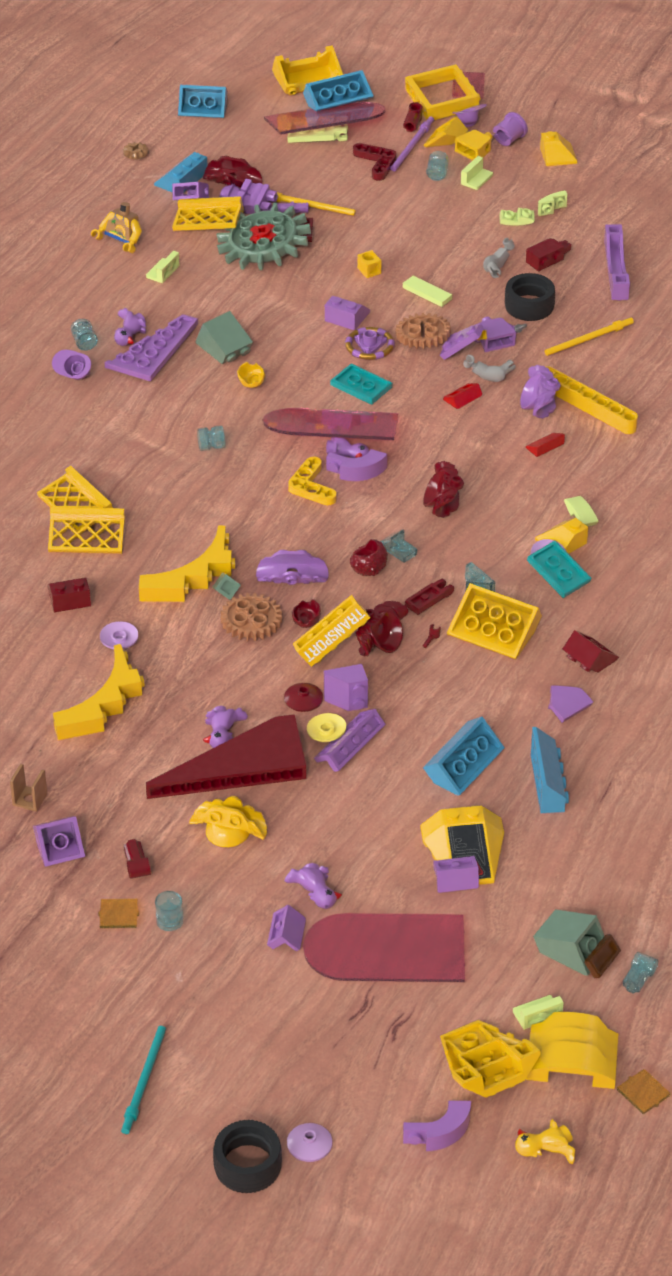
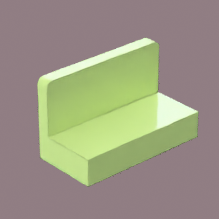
[461,156,493,190]
[146,251,180,283]
[513,995,564,1030]

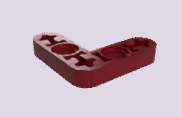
[353,143,396,181]

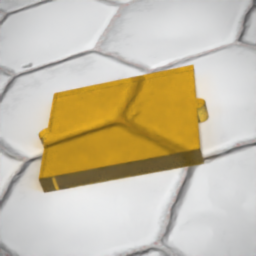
[98,899,139,928]
[617,1069,671,1114]

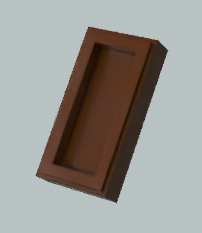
[584,934,621,978]

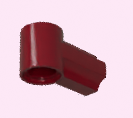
[403,102,422,132]
[124,839,151,879]

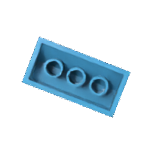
[303,70,373,111]
[423,717,505,796]
[530,727,569,813]

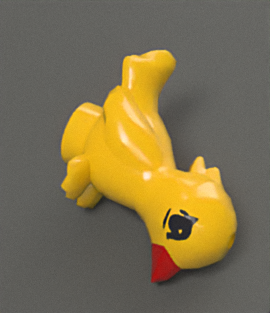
[515,1119,575,1164]

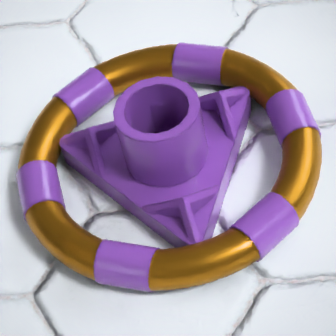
[345,327,395,360]

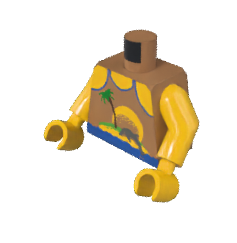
[91,202,142,253]

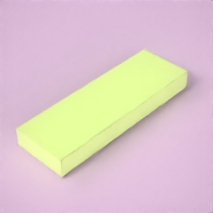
[403,276,452,307]

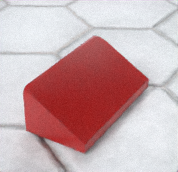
[443,383,482,409]
[526,433,565,457]

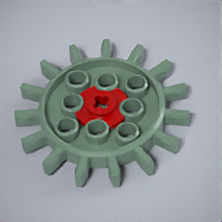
[217,203,311,270]

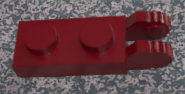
[405,578,455,615]

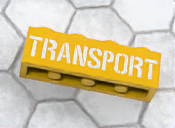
[293,595,370,667]

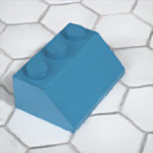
[178,85,228,118]
[154,152,208,193]

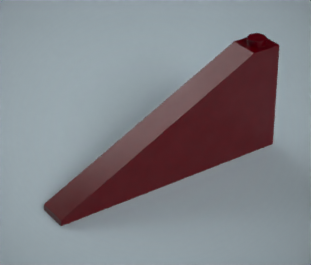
[146,714,306,799]

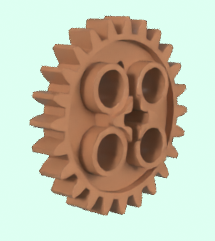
[395,313,451,349]
[221,593,282,641]

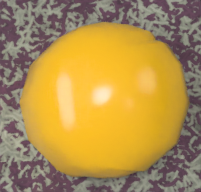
[237,362,265,388]

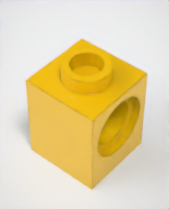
[357,250,382,278]

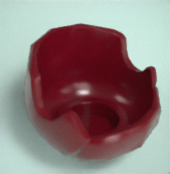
[292,599,321,628]

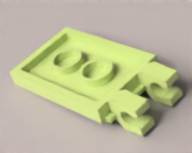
[287,118,348,143]

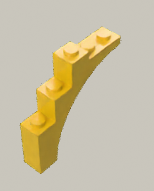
[139,525,235,602]
[53,644,145,740]

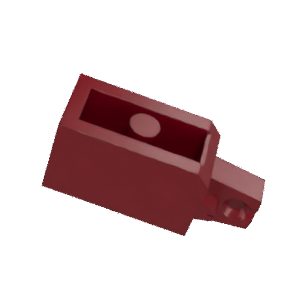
[526,238,572,272]

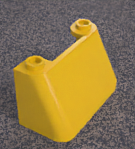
[272,45,343,95]

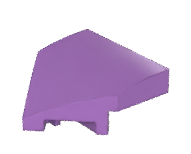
[548,686,593,723]

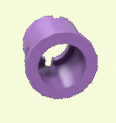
[493,112,528,146]

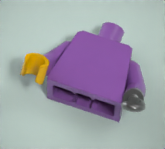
[475,317,527,352]

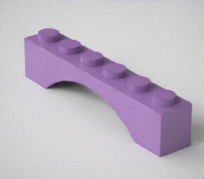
[604,224,630,301]

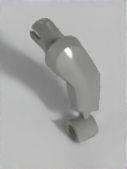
[483,238,515,278]
[463,355,516,382]

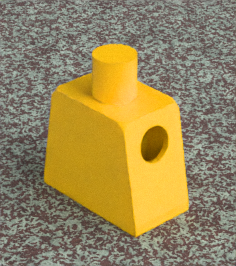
[455,130,493,160]

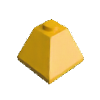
[424,116,468,147]
[540,131,577,166]
[535,518,588,554]

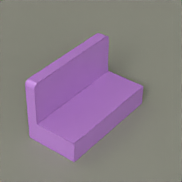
[433,856,479,893]
[267,905,306,951]

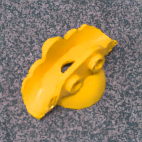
[189,796,267,848]

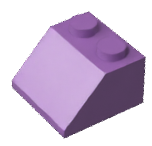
[325,296,370,330]
[324,664,368,711]
[33,816,85,867]

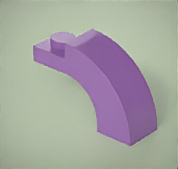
[326,449,387,481]
[403,1101,471,1151]

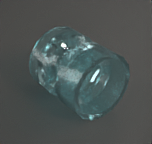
[426,151,449,181]
[70,319,98,351]
[197,425,225,451]
[155,891,183,931]

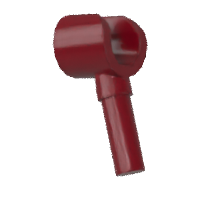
[422,624,441,648]

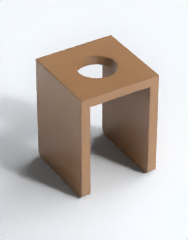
[10,764,47,812]

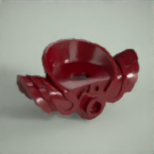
[203,156,263,187]
[423,461,464,518]
[355,601,409,657]

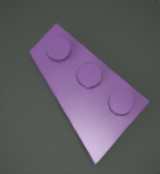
[440,323,484,360]

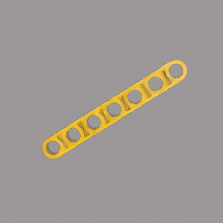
[545,366,638,434]

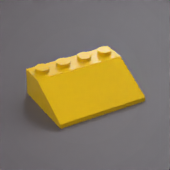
[447,584,542,660]

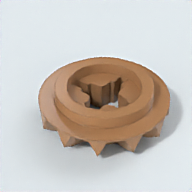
[123,142,148,159]

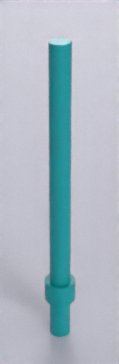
[121,1025,166,1134]

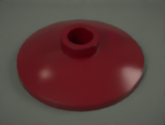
[284,683,323,712]

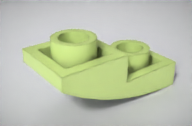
[538,190,567,216]
[499,208,535,226]
[564,496,599,526]

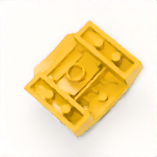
[526,1012,619,1089]

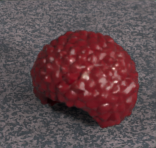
[350,539,388,576]

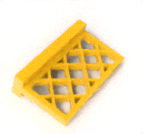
[172,197,244,231]
[37,466,113,532]
[48,507,125,554]

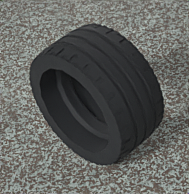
[504,273,555,321]
[213,1120,282,1193]

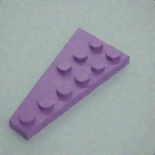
[105,314,198,381]

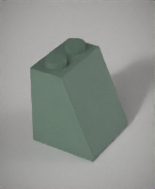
[195,311,253,364]
[533,909,604,976]

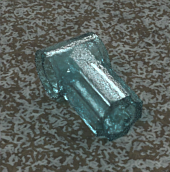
[623,951,658,994]

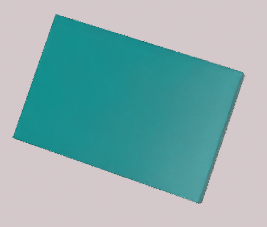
[330,363,393,405]
[527,540,592,598]

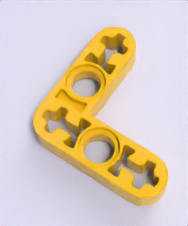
[288,456,336,506]

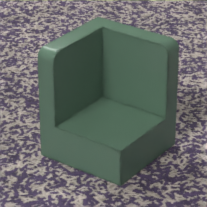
[212,573,241,600]

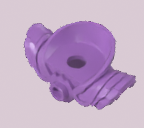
[520,365,560,419]
[256,550,329,585]

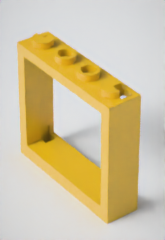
[405,64,481,120]

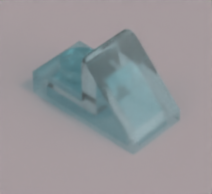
[380,529,417,563]
[465,562,495,592]

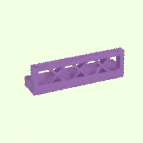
[314,709,386,772]

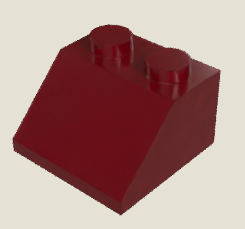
[47,577,91,613]
[562,630,619,673]

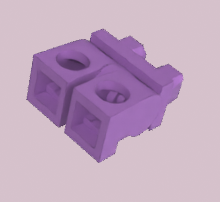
[236,179,278,214]

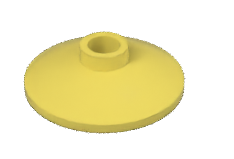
[307,713,346,742]

